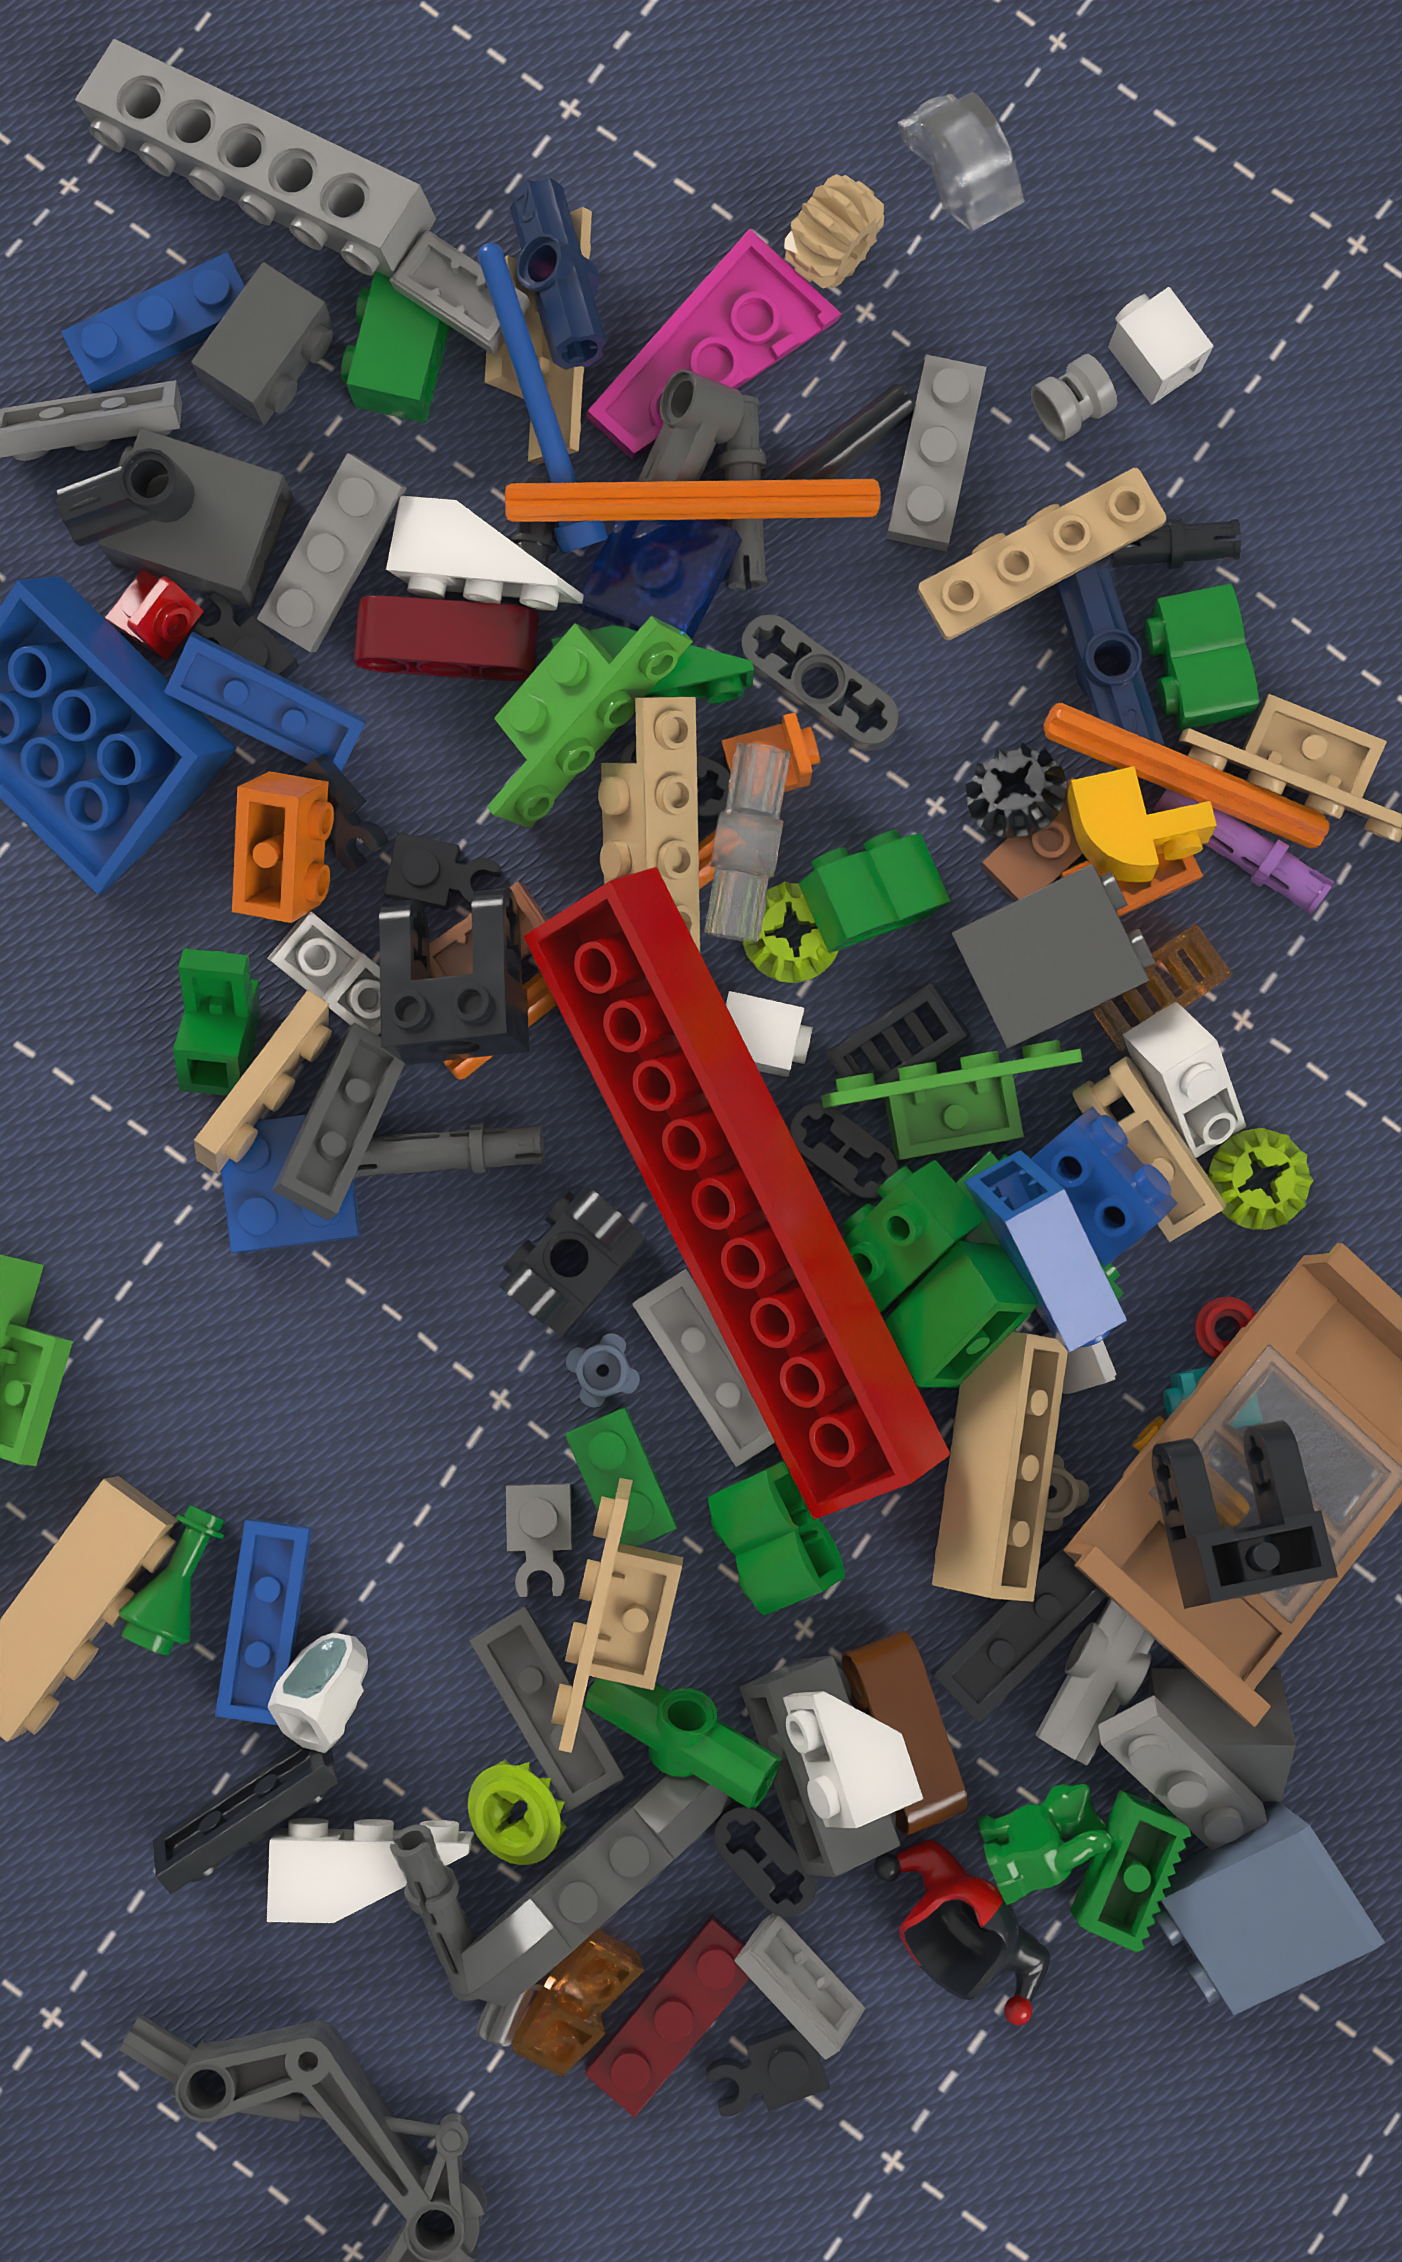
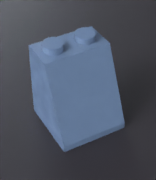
[1152,1801,1385,2015]

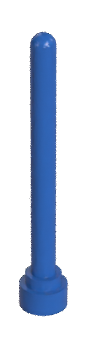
[478,243,608,553]

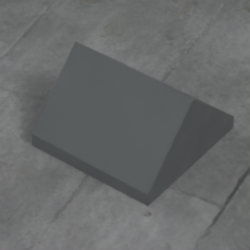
[1148,1667,1296,1801]

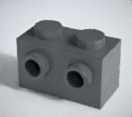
[191,262,334,427]

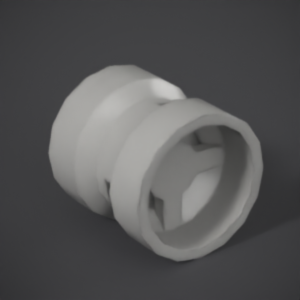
[1030,354,1117,441]

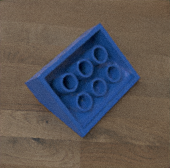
[0,576,237,895]

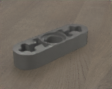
[741,614,899,751]

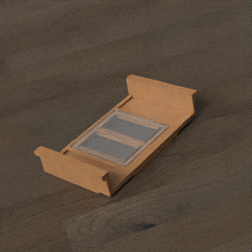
[1063,1243,1402,1727]

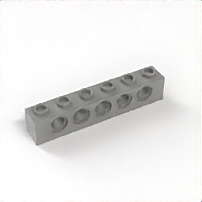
[75,39,436,278]

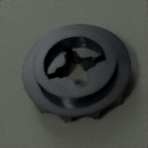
[965,742,1067,838]

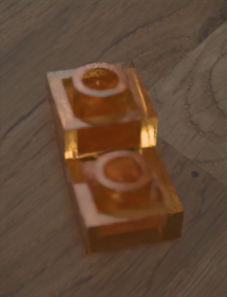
[511,1929,644,2077]

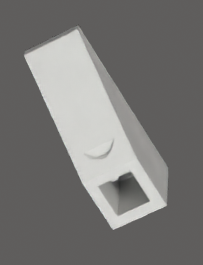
[386,496,584,610]
[267,1818,475,1923]

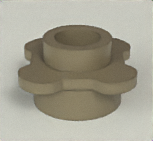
[1044,1454,1089,1531]

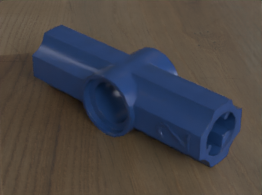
[510,178,607,370]
[1054,566,1164,746]

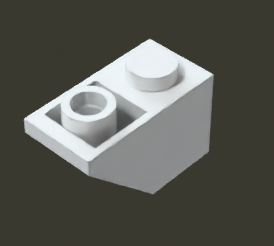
[1122,1001,1247,1158]
[783,1691,923,1828]

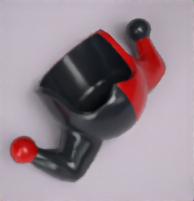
[874,1840,1051,2026]

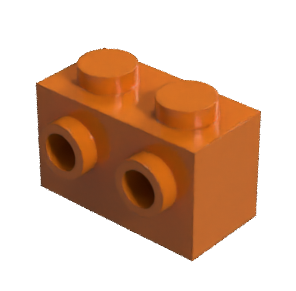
[232,771,334,923]

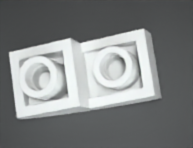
[267,911,381,1035]

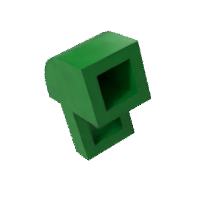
[173,948,259,1096]

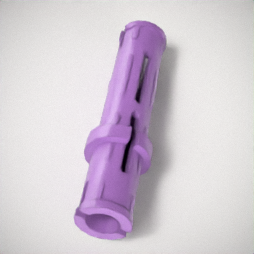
[1152,789,1334,915]

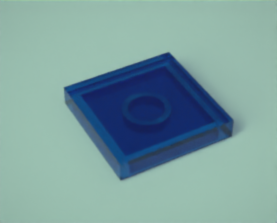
[578,519,742,640]

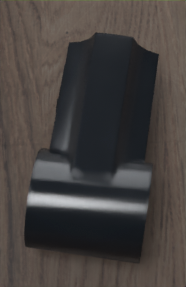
[56,448,195,547]

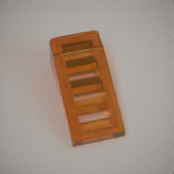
[1090,924,1232,1052]

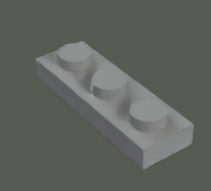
[886,354,987,552]
[0,380,182,461]
[257,453,407,652]
[632,1269,775,1467]
[1098,1695,1267,1851]

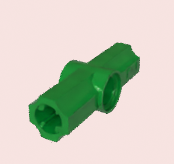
[585,1677,782,1809]

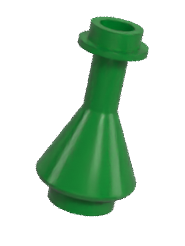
[119,1505,225,1656]

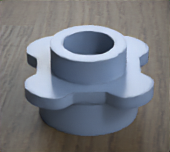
[566,1334,640,1408]

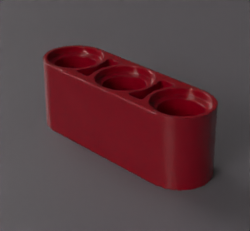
[353,596,539,682]

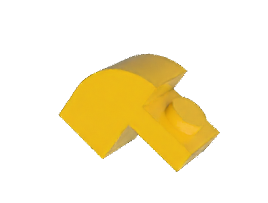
[1066,766,1217,882]

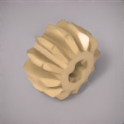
[784,174,884,289]

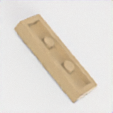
[194,990,332,1174]

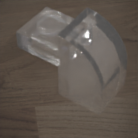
[898,91,1025,232]

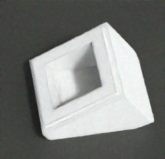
[1043,1332,1117,1394]

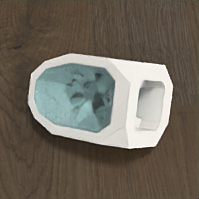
[267,1632,368,1753]

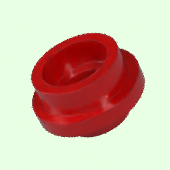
[1194,1297,1256,1359]

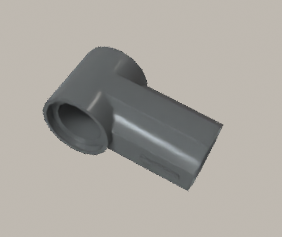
[637,369,744,482]

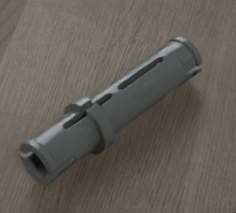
[718,395,768,591]
[354,1123,545,1178]
[390,1824,477,2001]

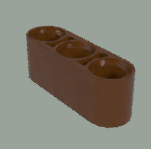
[841,1630,968,1836]

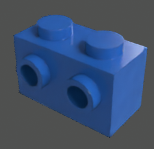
[1031,1106,1178,1266]

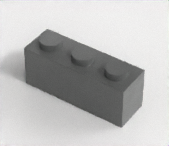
[739,1656,901,1877]

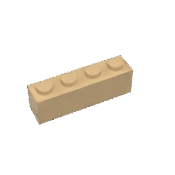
[932,1332,1068,1602]
[0,1476,179,1742]

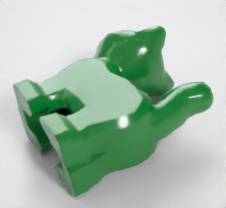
[977,1784,1111,1905]

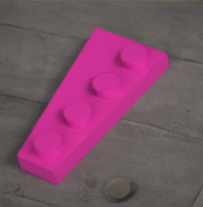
[586,229,842,459]

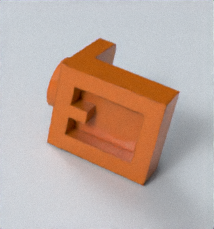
[721,712,820,805]

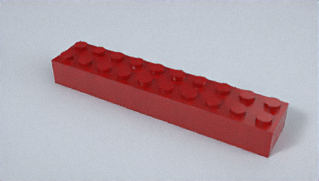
[523,867,951,1519]

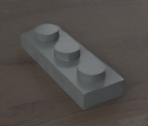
[271,1022,405,1221]
[469,1604,625,1812]

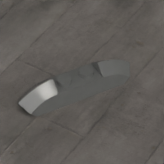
[461,1772,732,2007]

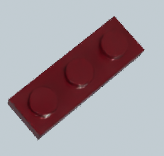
[584,1914,749,2118]

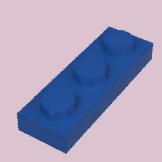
[61,252,245,394]
[163,632,366,772]
[215,1519,313,1725]

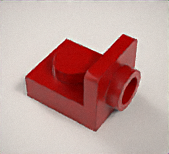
[105,569,204,661]

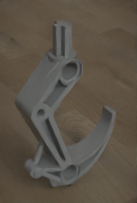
[119,2014,488,2262]

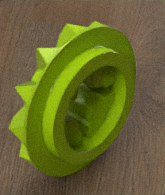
[742,881,839,983]
[1209,1127,1314,1230]
[468,1759,567,1865]

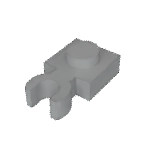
[506,1483,573,1597]

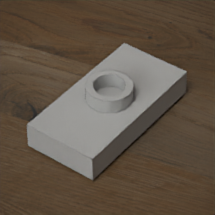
[390,229,531,356]
[734,1913,866,2060]

